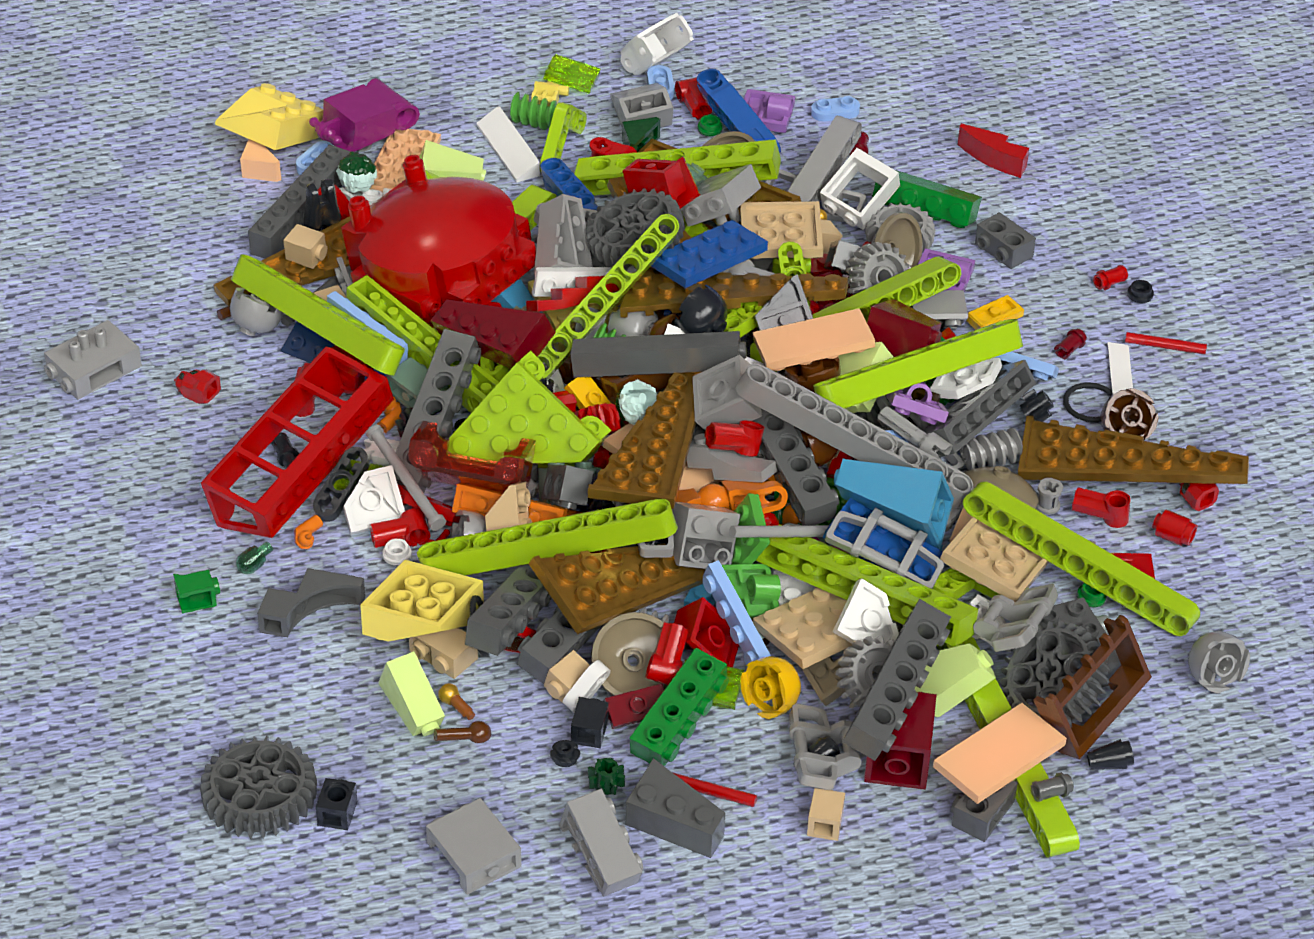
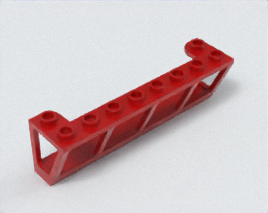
[201,347,394,538]

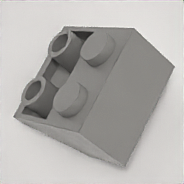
[610,83,673,127]
[910,290,968,330]
[672,502,740,569]

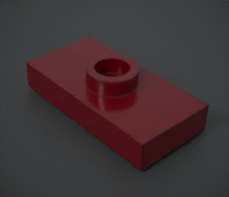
[604,683,664,729]

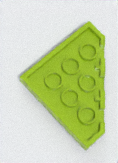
[443,362,602,465]

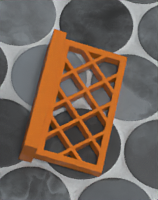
[452,483,583,523]

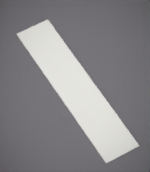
[1108,342,1133,394]

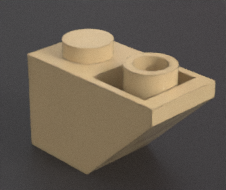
[485,482,532,531]
[409,628,478,679]

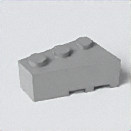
[559,789,643,897]

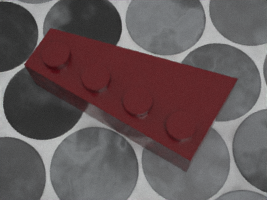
[431,299,556,369]

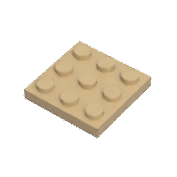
[740,201,823,259]
[940,517,1049,602]
[753,588,852,669]

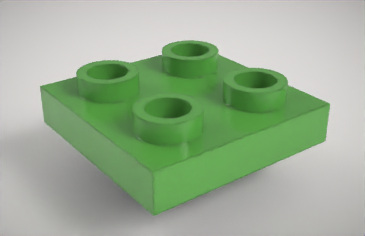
[731,493,770,565]
[722,564,781,620]

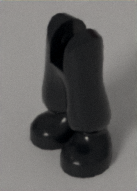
[303,179,341,231]

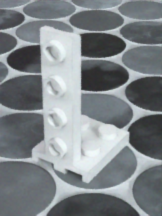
[532,265,637,297]

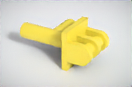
[531,75,569,106]

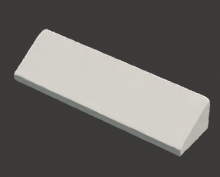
[477,106,540,183]

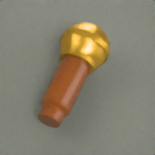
[438,683,475,720]

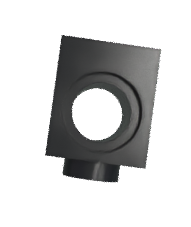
[571,697,609,749]
[316,778,358,831]

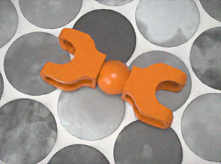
[676,474,788,514]

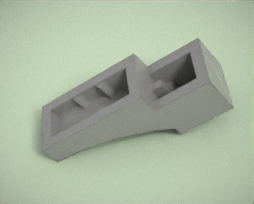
[686,433,777,483]

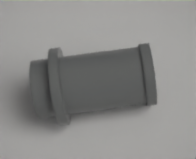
[1031,772,1074,802]

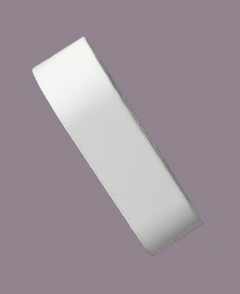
[563,660,611,713]

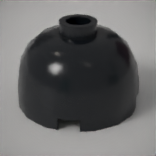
[674,285,727,334]

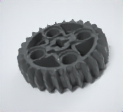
[586,188,685,271]
[999,620,1111,727]
[200,735,317,839]

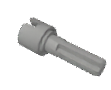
[878,406,953,461]

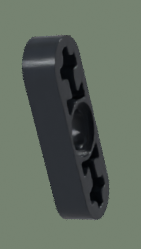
[313,447,370,522]

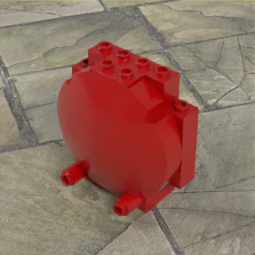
[341,155,536,323]

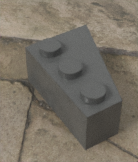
[625,758,725,858]

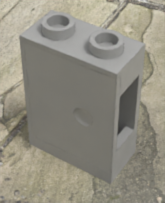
[681,164,761,227]
[44,320,142,400]

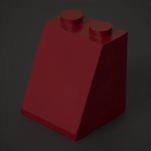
[867,299,942,357]
[864,692,937,790]

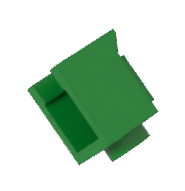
[173,569,220,614]

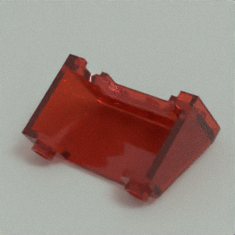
[408,421,536,493]

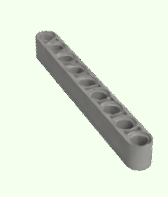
[749,115,862,272]
[736,363,973,509]

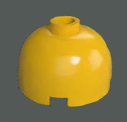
[740,656,801,719]

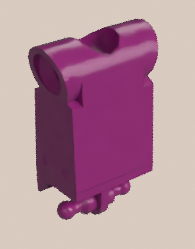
[309,78,420,152]

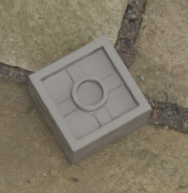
[693,355,762,430]

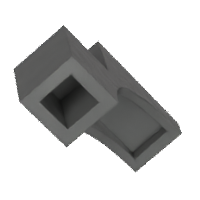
[257,568,365,638]

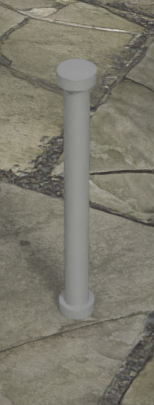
[366,425,446,531]

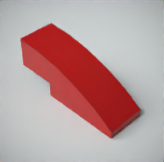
[957,123,1029,178]

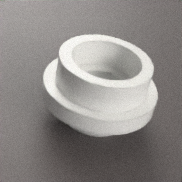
[382,539,412,565]

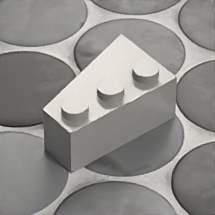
[534,194,593,275]

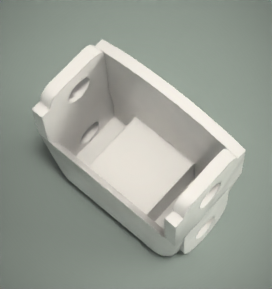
[620,13,694,76]

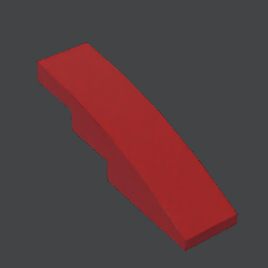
[526,276,619,312]

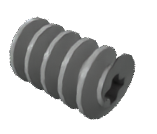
[960,428,1023,470]

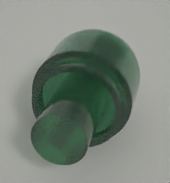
[236,541,273,574]

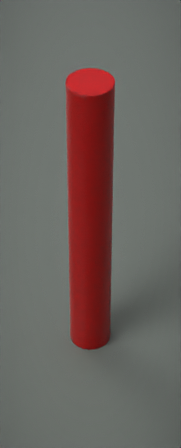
[1125,332,1207,355]
[672,772,757,807]

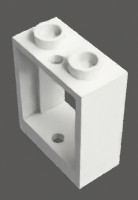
[820,148,900,230]

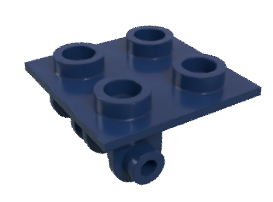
[281,321,335,363]

